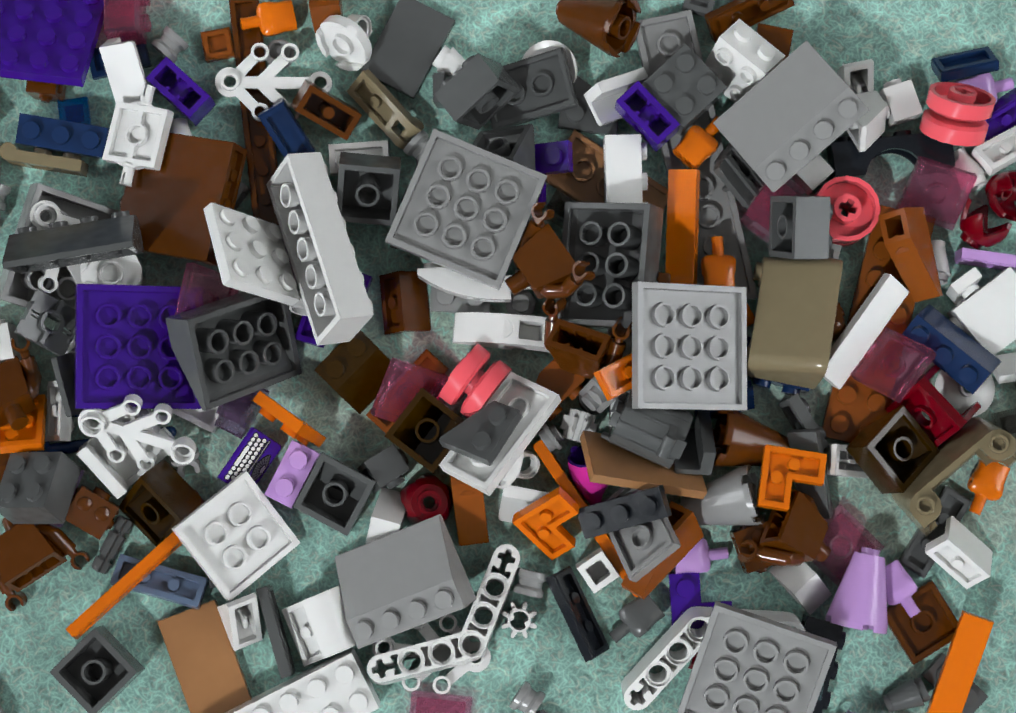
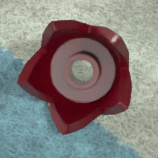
[985,170,1016,221]
[959,198,1012,250]
[400,473,453,525]

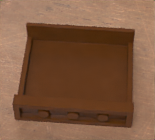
[120,133,248,267]

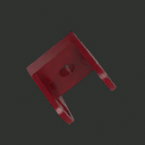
[885,365,981,447]

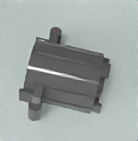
[601,389,693,469]

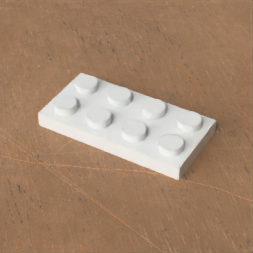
[439,372,561,496]

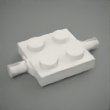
[102,84,174,187]

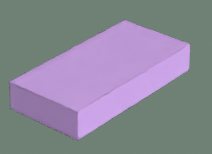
[954,247,1016,271]

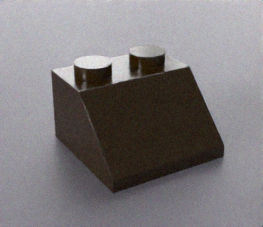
[314,330,402,414]
[385,388,465,474]
[846,405,940,494]
[119,459,205,547]

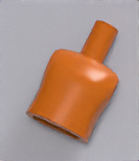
[240,0,297,37]
[673,116,719,169]
[701,236,736,286]
[967,459,1010,515]

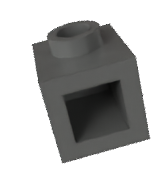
[357,444,410,494]

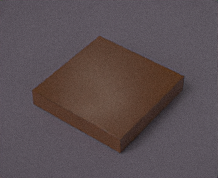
[887,580,958,665]

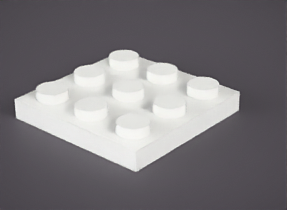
[203,202,300,306]
[172,471,300,602]

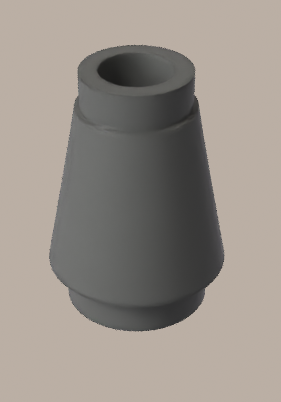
[882,677,931,713]

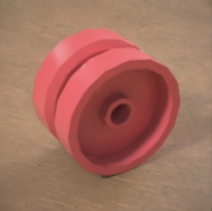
[919,82,996,147]
[814,175,881,247]
[439,344,512,418]

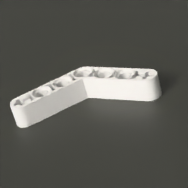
[367,544,520,685]
[621,606,806,711]

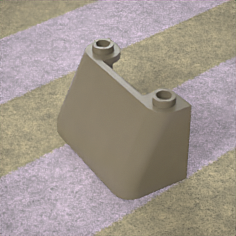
[747,257,843,389]
[891,417,1016,537]

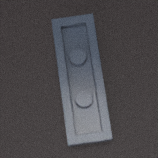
[110,554,208,610]

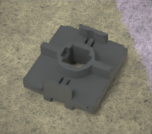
[713,142,765,208]
[14,289,76,356]

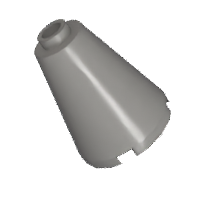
[678,465,765,525]

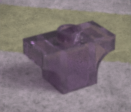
[215,389,270,439]

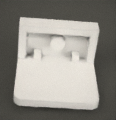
[705,19,785,103]

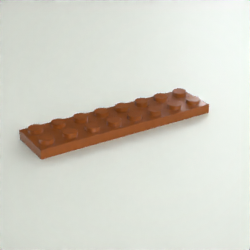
[821,205,936,444]

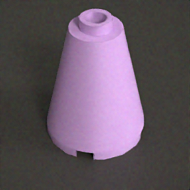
[825,547,888,634]

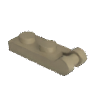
[346,69,424,150]
[0,142,89,177]

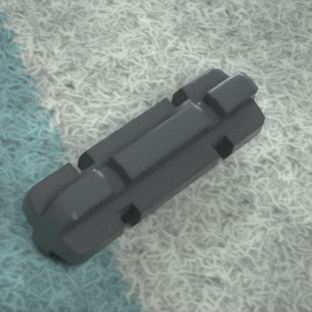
[92,516,133,574]

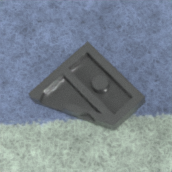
[558,76,619,136]
[439,401,522,466]

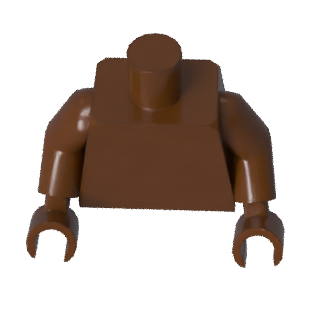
[504,202,595,299]
[542,298,632,379]
[0,338,42,430]
[737,488,831,566]
[0,518,90,611]

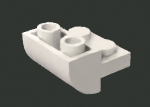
[282,585,356,667]

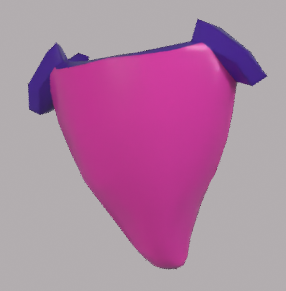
[568,446,608,505]

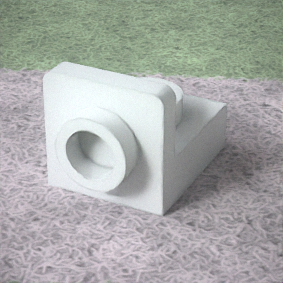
[946,267,982,306]

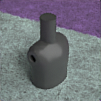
[609,595,665,643]

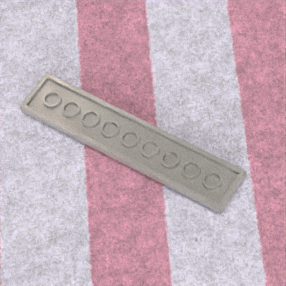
[636,10,758,301]

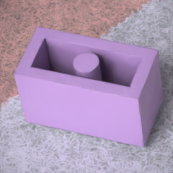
[264,440,321,509]

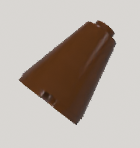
[556,0,641,58]
[712,410,789,466]

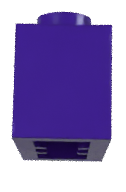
[146,57,216,126]
[615,81,680,152]

